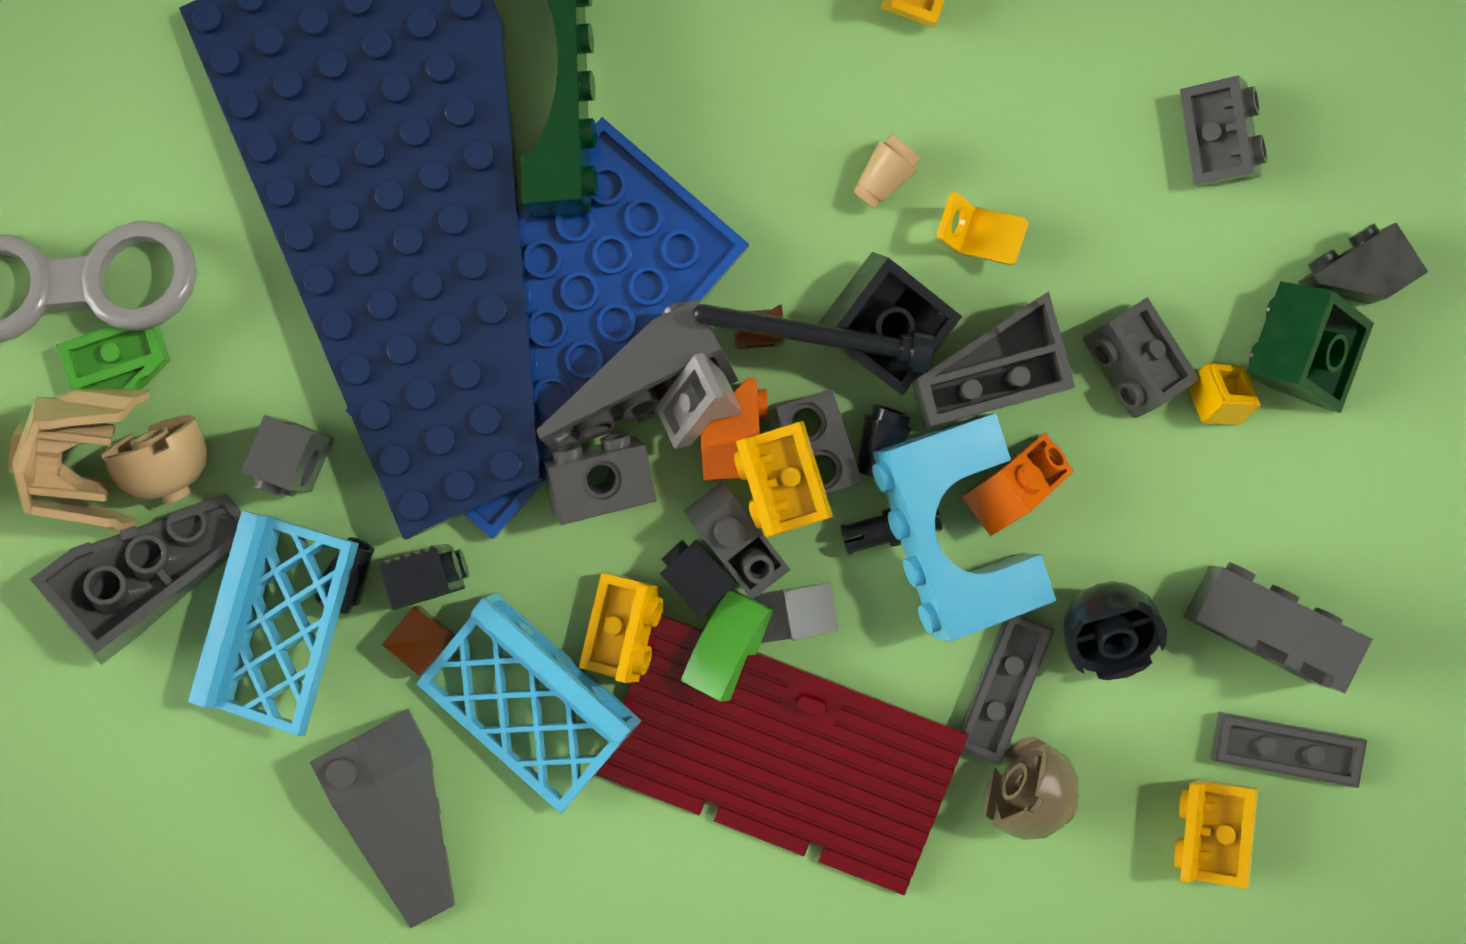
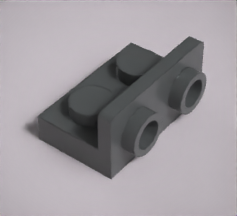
[1180,75,1267,187]
[1083,297,1199,418]

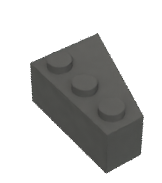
[912,291,1075,429]
[1183,562,1373,693]

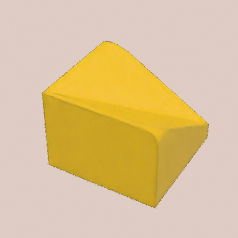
[1188,363,1261,425]

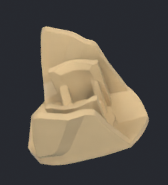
[9,389,150,532]

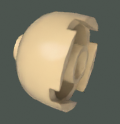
[101,415,207,504]

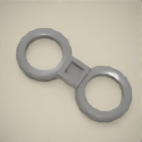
[0,220,197,343]

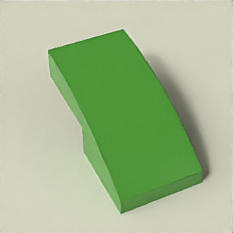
[681,589,774,702]

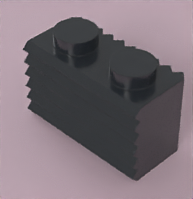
[379,544,469,610]

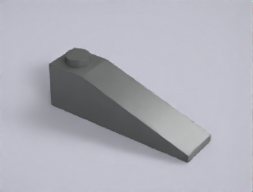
[310,709,455,929]

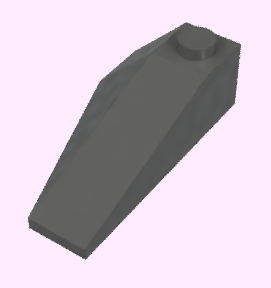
[536,298,738,451]
[30,494,242,665]

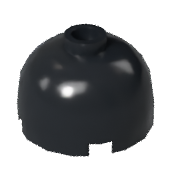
[1064,581,1167,680]

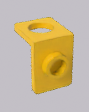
[937,192,1029,266]

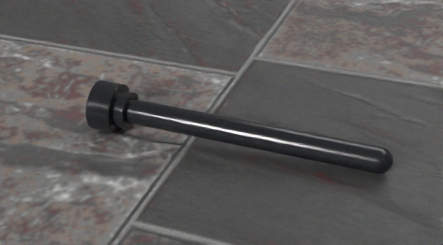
[692,304,934,373]

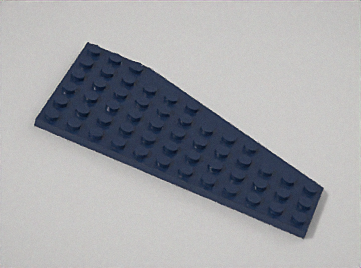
[179,0,543,540]

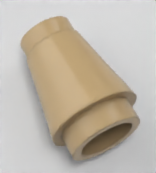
[852,134,921,209]

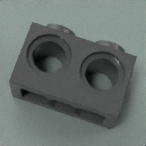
[769,389,862,494]

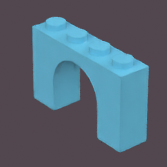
[872,413,1056,642]

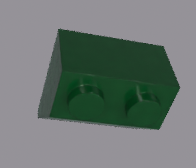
[1246,281,1374,413]

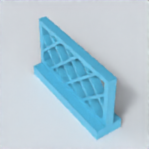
[188,511,359,736]
[416,593,642,814]

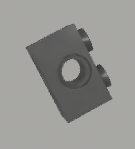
[241,415,334,497]
[541,432,657,525]

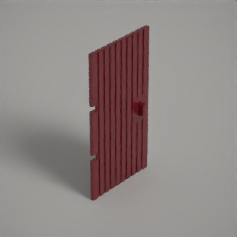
[596,615,969,896]

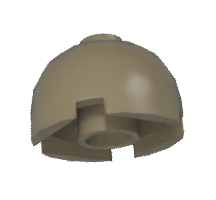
[983,736,1079,840]

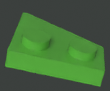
[56,326,170,424]

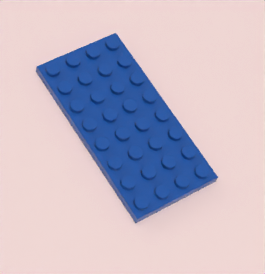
[345,117,749,539]

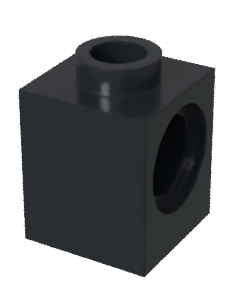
[660,539,736,617]

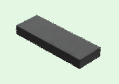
[959,615,1055,765]
[1210,711,1367,788]

